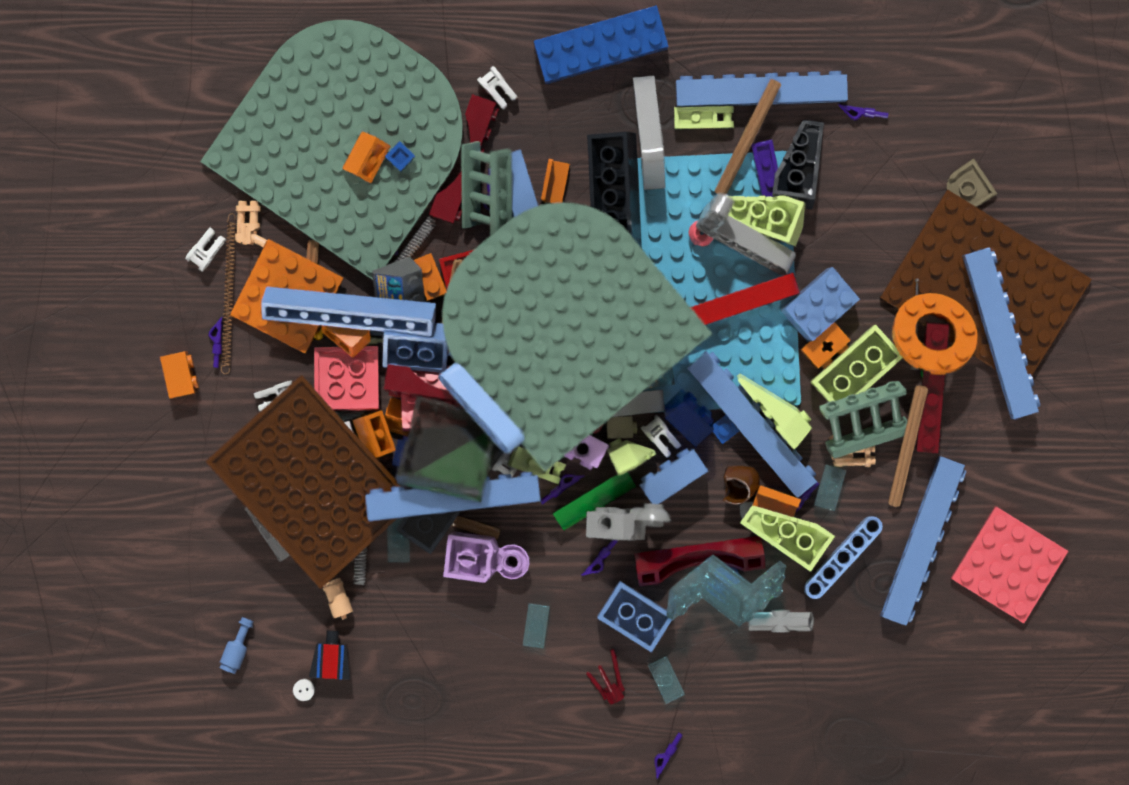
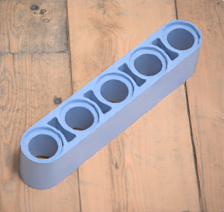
[439,363,525,454]
[804,516,883,599]

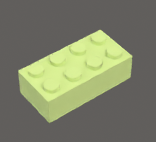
[810,325,903,402]

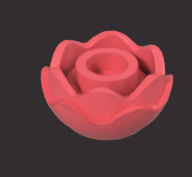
[688,220,714,247]

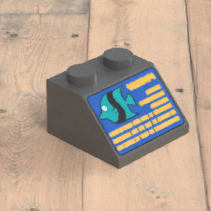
[372,257,425,302]

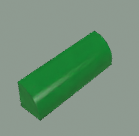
[553,471,636,531]

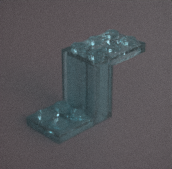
[666,555,786,627]

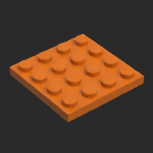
[230,239,344,354]

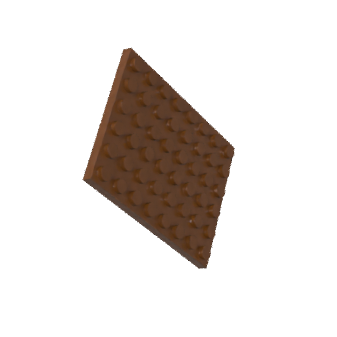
[880,189,1092,376]
[205,375,401,589]

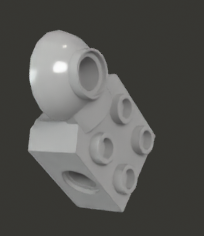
[586,504,671,540]

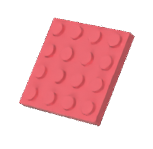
[951,506,1068,623]

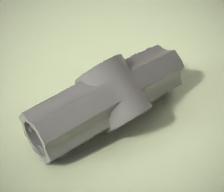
[748,610,814,632]

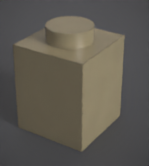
[607,416,637,439]

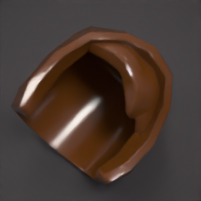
[723,465,760,505]

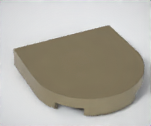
[946,159,997,207]

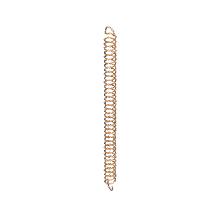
[221,213,236,374]

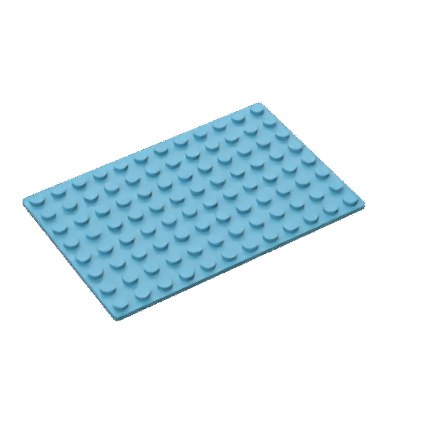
[637,151,801,412]

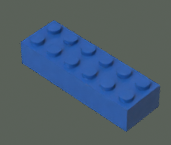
[534,5,669,84]

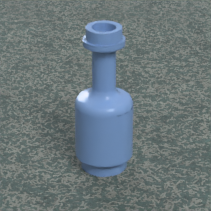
[220,617,254,674]

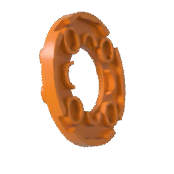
[892,293,977,374]

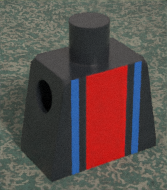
[309,630,351,680]

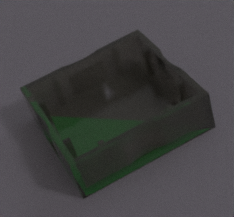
[397,396,496,502]

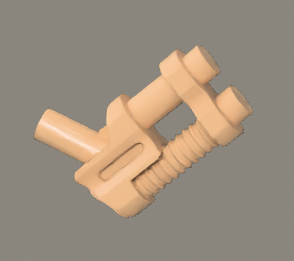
[235,201,267,248]
[828,435,875,467]

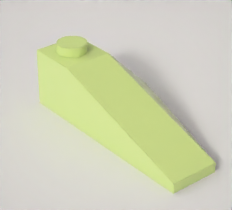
[728,196,805,247]
[737,374,812,449]
[607,438,656,474]
[740,505,835,571]

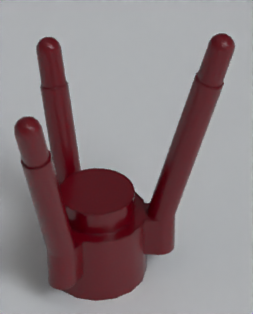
[586,649,625,705]

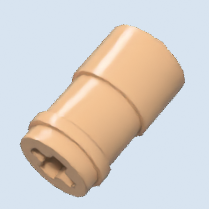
[323,578,353,620]

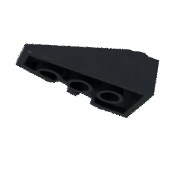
[772,120,824,210]

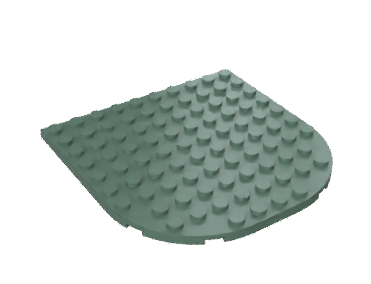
[200,20,463,280]
[443,203,712,471]

